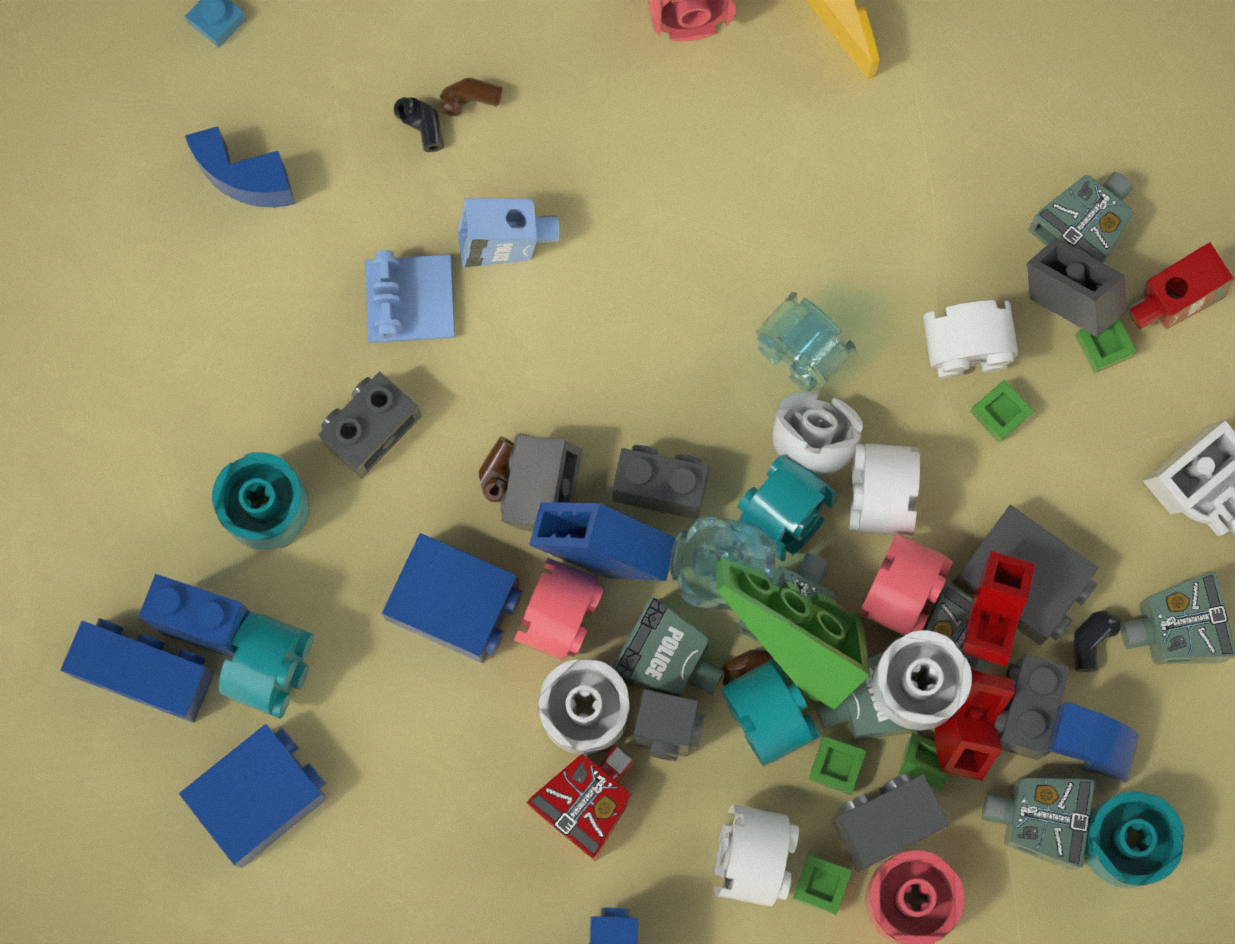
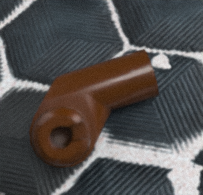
[440,78,503,116]
[479,436,515,502]
[722,650,773,686]

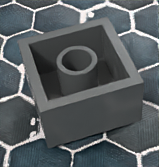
[832,772,949,872]

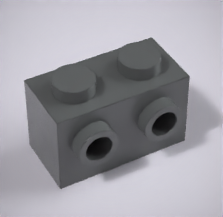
[1027,238,1126,337]
[318,371,422,479]
[501,435,583,531]
[612,445,709,520]
[994,654,1070,760]
[634,690,705,761]

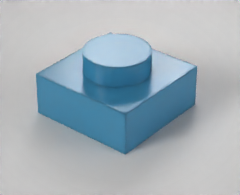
[185,0,247,48]

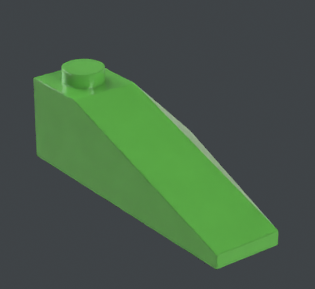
[716,557,870,710]

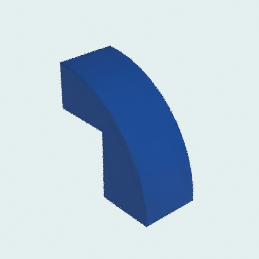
[185,126,295,208]
[1048,702,1139,783]

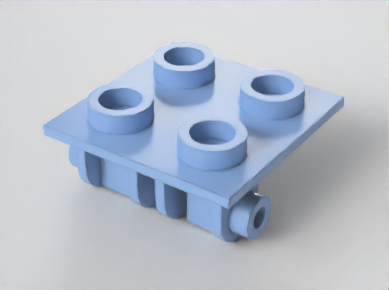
[365,250,455,343]

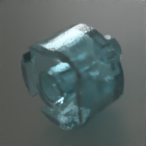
[756,292,856,392]
[670,516,777,610]

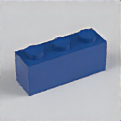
[60,618,214,723]

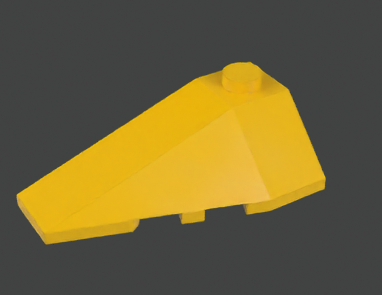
[805,0,880,79]

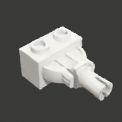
[1143,420,1235,536]

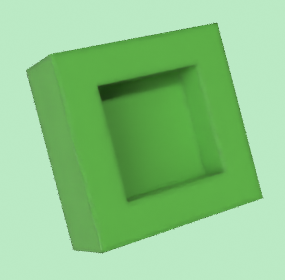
[1075,318,1137,374]
[970,380,1034,443]
[899,732,949,791]
[808,736,866,795]
[792,854,852,915]

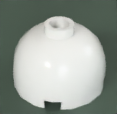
[772,392,863,476]

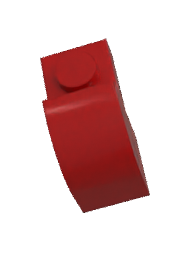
[961,551,1035,667]
[935,670,1015,781]

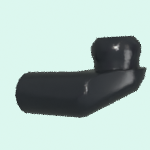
[394,97,444,152]
[1074,610,1121,672]

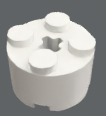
[923,300,1018,379]
[849,443,920,536]
[872,630,972,730]
[538,659,630,756]
[714,804,799,907]

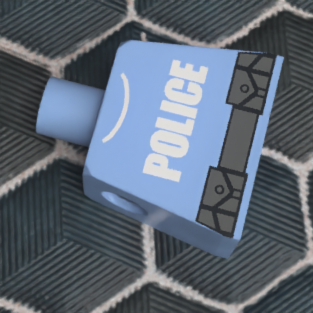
[458,198,559,268]

